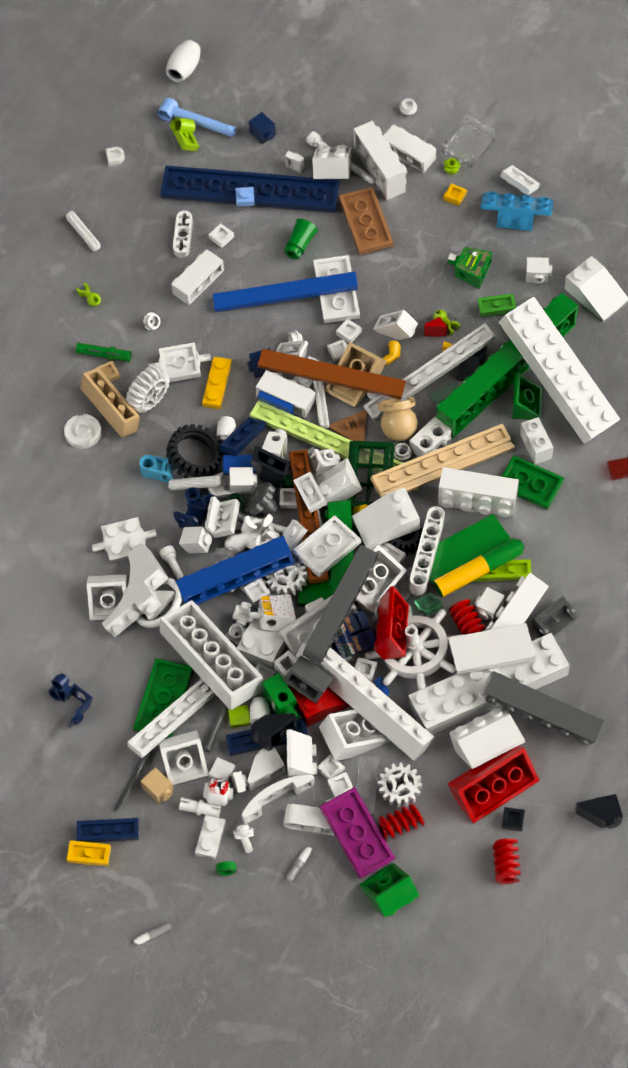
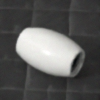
[166,40,201,82]

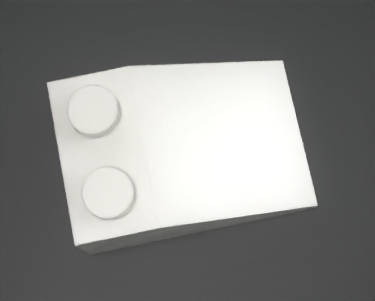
[564,256,628,322]
[352,487,420,548]
[356,545,407,613]
[237,619,286,670]
[319,710,391,761]

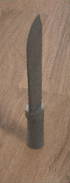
[114,751,152,812]

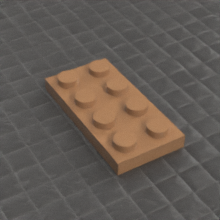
[339,187,394,255]

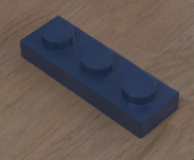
[220,417,266,456]
[77,818,139,842]

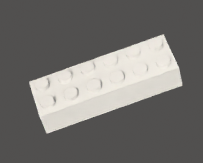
[160,600,263,711]

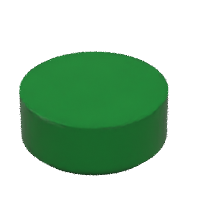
[216,861,237,876]

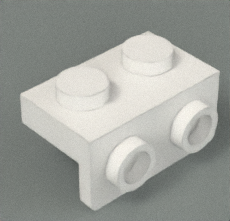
[205,496,240,538]

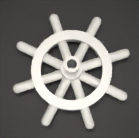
[364,604,462,690]

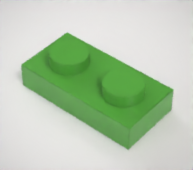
[477,293,517,317]

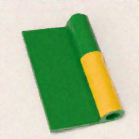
[414,514,525,598]

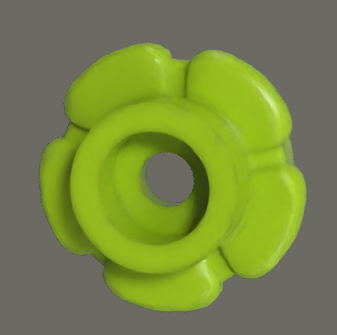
[443,158,461,175]

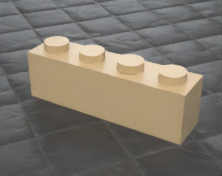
[80,368,140,438]

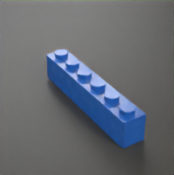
[176,536,295,605]

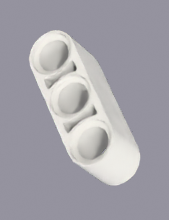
[283,804,335,836]

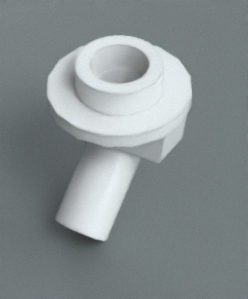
[233,824,253,853]

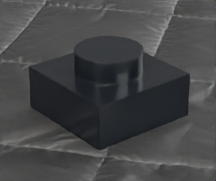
[502,807,525,832]

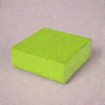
[228,705,251,728]

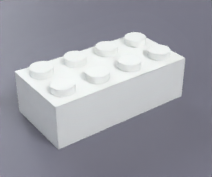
[354,121,407,200]
[438,467,519,518]

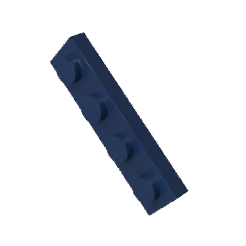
[226,718,308,756]

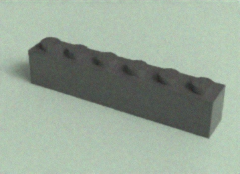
[481,671,604,746]

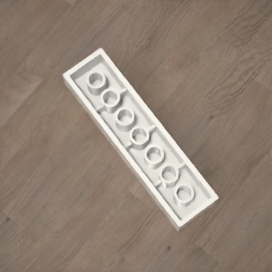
[499,297,620,444]
[408,633,570,735]

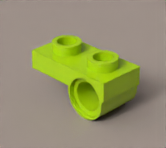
[170,117,200,151]

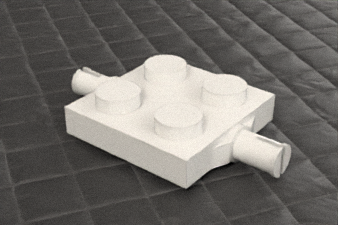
[148,342,211,382]
[92,517,157,563]

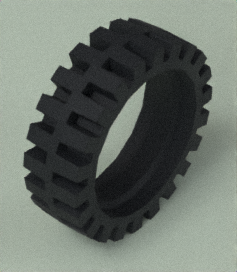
[166,424,224,478]

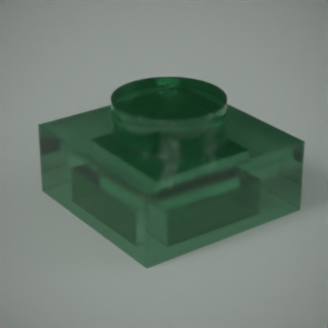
[415,592,443,616]

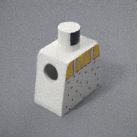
[248,594,296,632]

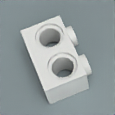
[409,417,452,457]
[520,417,553,464]

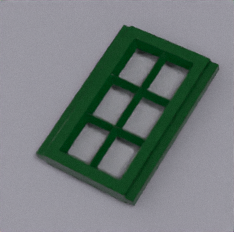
[347,441,395,508]

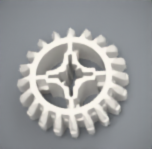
[126,366,170,413]

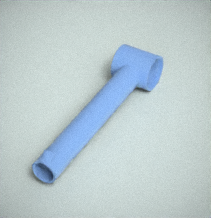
[157,98,236,137]

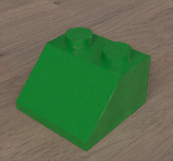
[359,863,420,918]

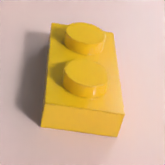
[67,841,111,867]

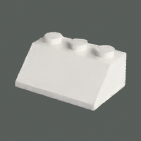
[449,706,525,769]

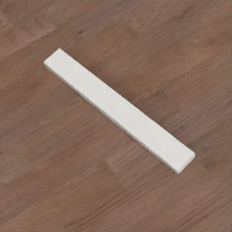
[363,323,497,422]

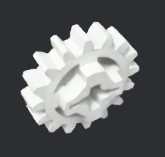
[266,558,308,595]
[378,763,422,807]

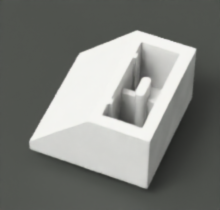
[313,145,351,179]

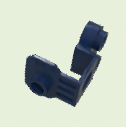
[173,487,216,529]
[48,673,93,728]

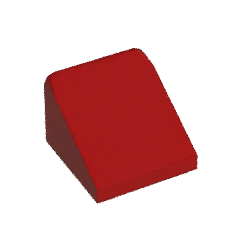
[424,317,447,337]

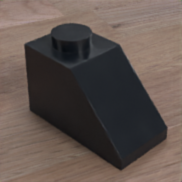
[456,346,487,381]
[251,446,291,488]
[251,713,297,751]
[575,794,623,829]

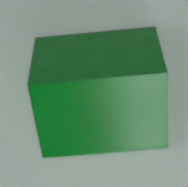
[512,372,543,420]

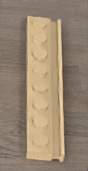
[370,423,515,497]

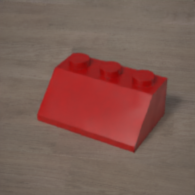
[374,586,409,660]

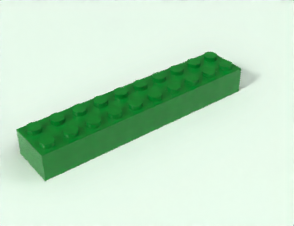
[436,293,579,440]

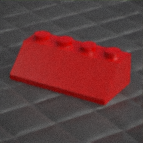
[448,745,540,824]

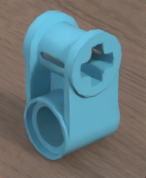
[140,455,173,482]

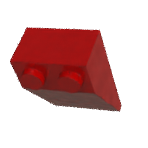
[288,685,350,727]

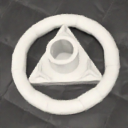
[136,578,182,628]

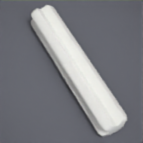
[66,211,101,252]
[313,380,329,429]
[168,476,221,490]

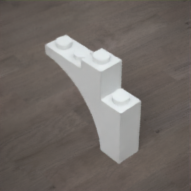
[102,542,169,637]

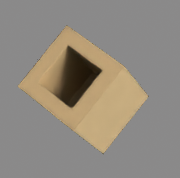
[141,767,174,804]

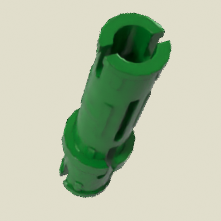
[76,342,132,362]

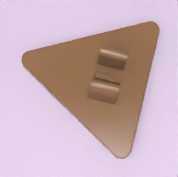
[329,410,367,441]

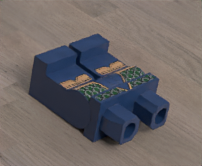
[330,608,376,659]

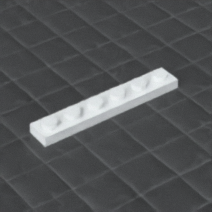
[127,679,216,758]

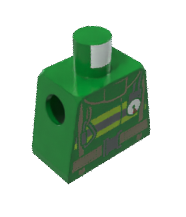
[447,247,493,289]

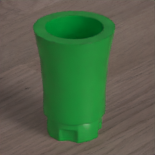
[284,218,318,260]

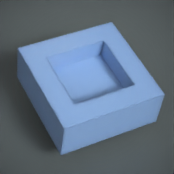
[236,187,254,207]

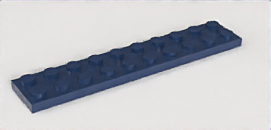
[160,165,339,212]

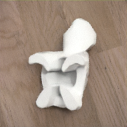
[225,514,280,554]

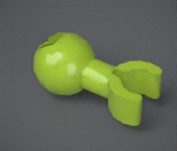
[76,283,101,307]
[433,310,460,335]

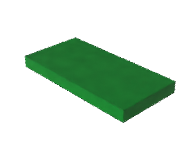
[133,658,194,739]

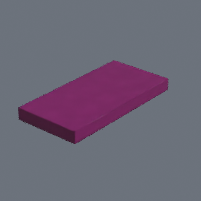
[319,787,396,879]

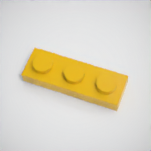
[202,357,232,409]

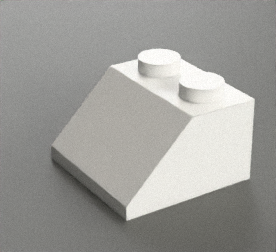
[316,458,363,507]
[87,574,128,620]
[159,730,209,785]
[287,730,317,778]

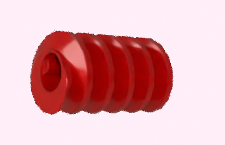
[449,599,485,635]
[378,803,424,842]
[492,838,521,884]

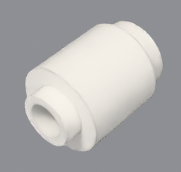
[215,416,236,443]
[249,697,270,725]

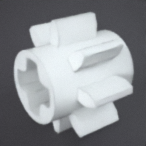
[232,601,253,627]

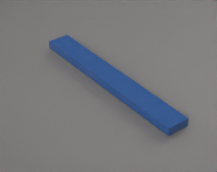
[213,271,358,312]

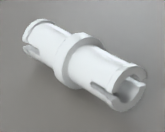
[179,797,221,818]

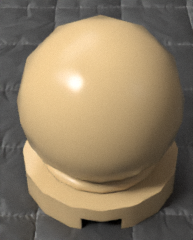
[377,397,418,442]

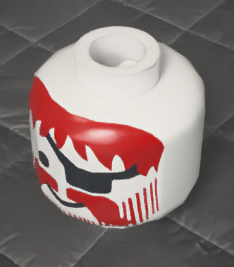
[203,778,234,806]

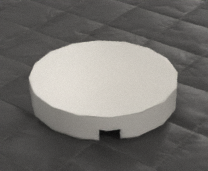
[64,414,101,449]

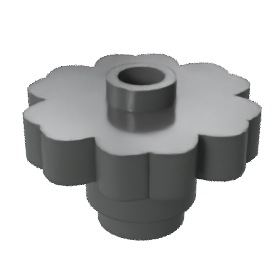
[243,482,278,517]

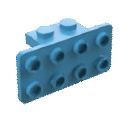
[481,191,554,231]

